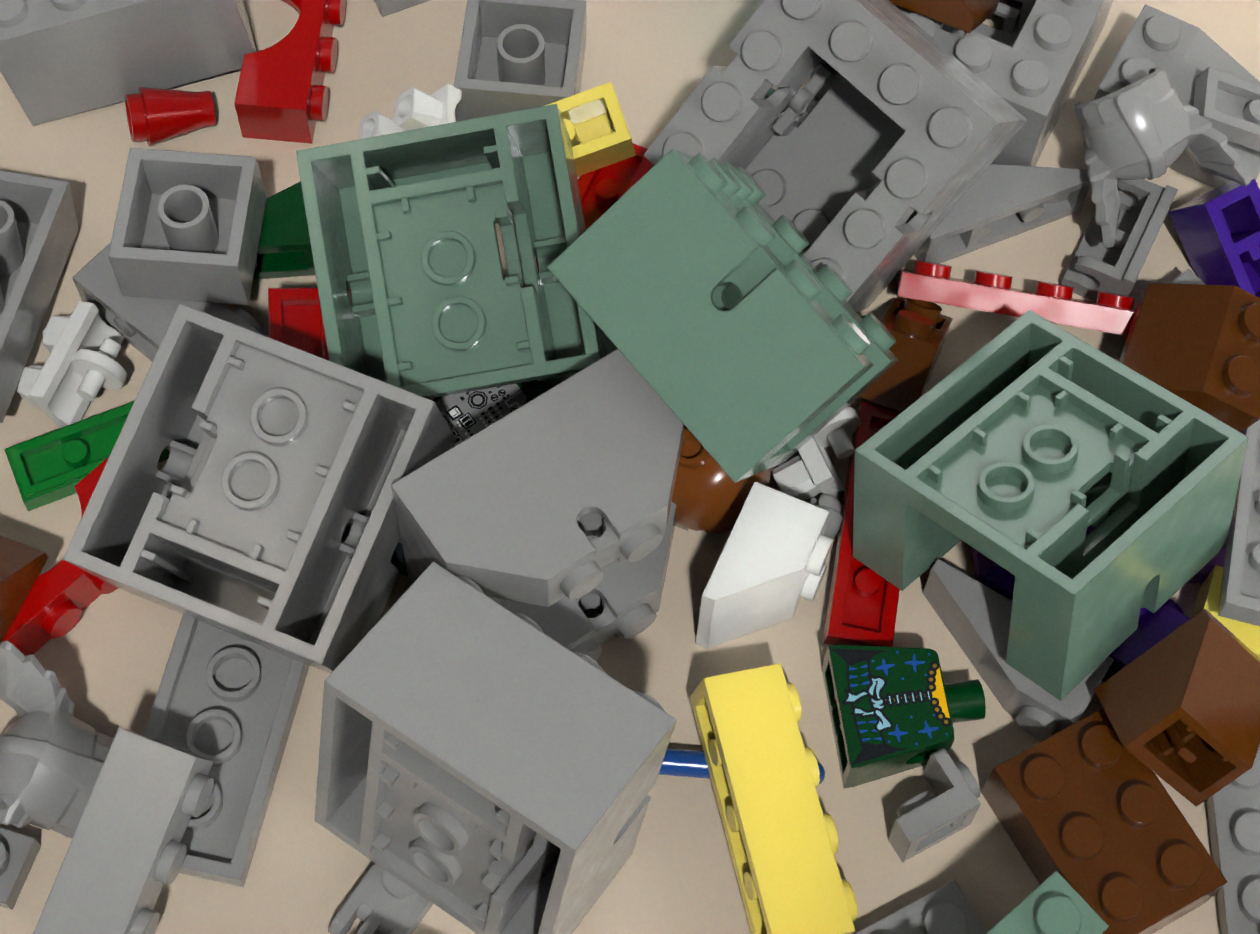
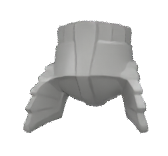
[1074,66,1253,248]
[0,641,114,838]

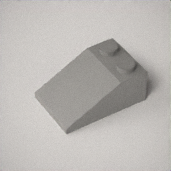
[1094,4,1260,188]

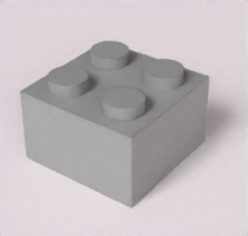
[454,0,586,122]
[108,148,266,305]

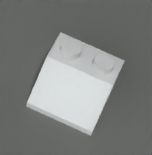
[696,482,834,649]

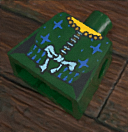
[822,645,986,788]

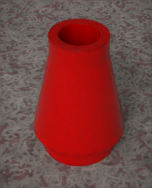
[125,87,216,146]

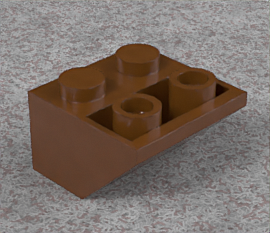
[1094,609,1260,807]

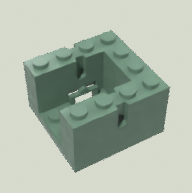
[296,104,607,399]
[547,149,899,482]
[853,310,1249,701]

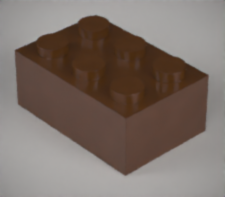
[981,708,1227,934]

